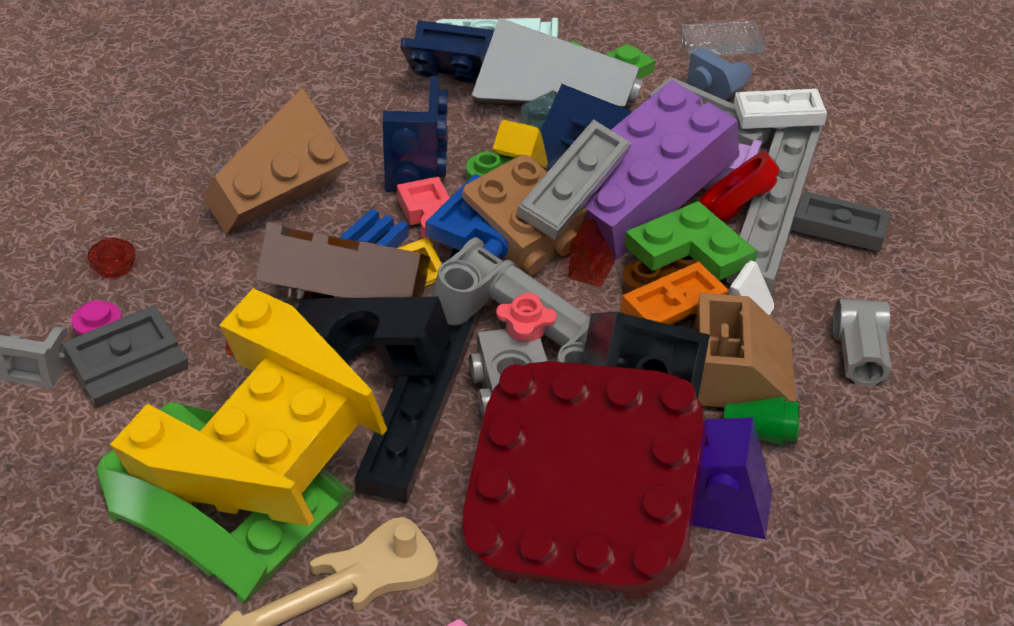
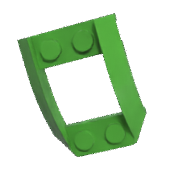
[96,402,355,604]

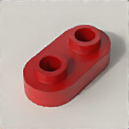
[699,152,780,222]

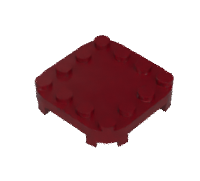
[463,361,709,599]

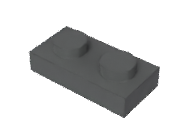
[792,191,891,252]

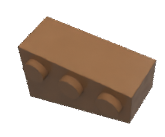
[202,87,350,234]

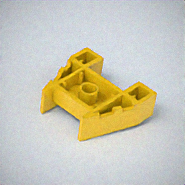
[110,288,387,526]

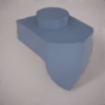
[687,47,753,101]

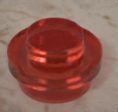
[88,237,136,278]

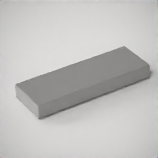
[516,119,632,240]

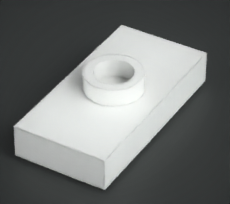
[734,89,827,129]

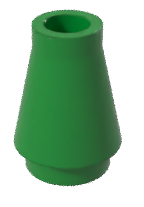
[724,395,800,447]

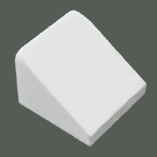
[729,260,774,315]

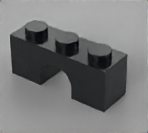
[297,296,452,376]

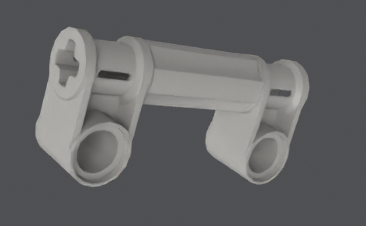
[431,238,590,364]

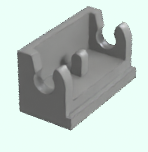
[0,327,68,389]

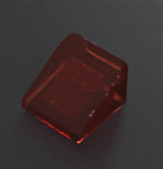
[568,218,615,287]

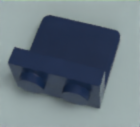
[400,20,495,83]
[383,76,448,192]

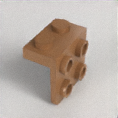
[462,155,587,276]

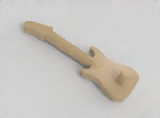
[220,517,438,626]

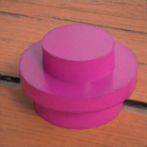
[71,300,122,336]

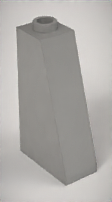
[472,17,643,108]

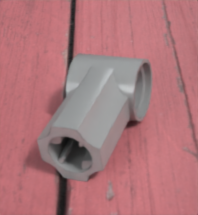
[833,298,891,387]

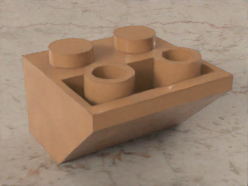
[693,293,796,408]

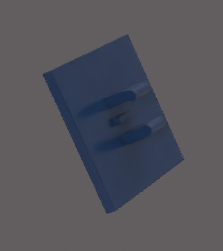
[540,84,632,170]

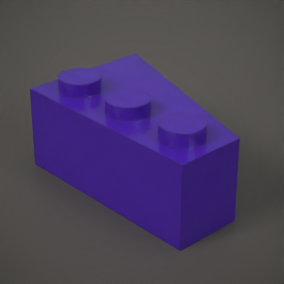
[692,417,772,540]

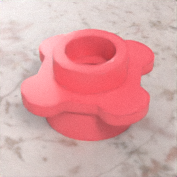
[496,293,557,341]

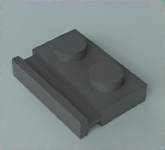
[62,305,188,408]

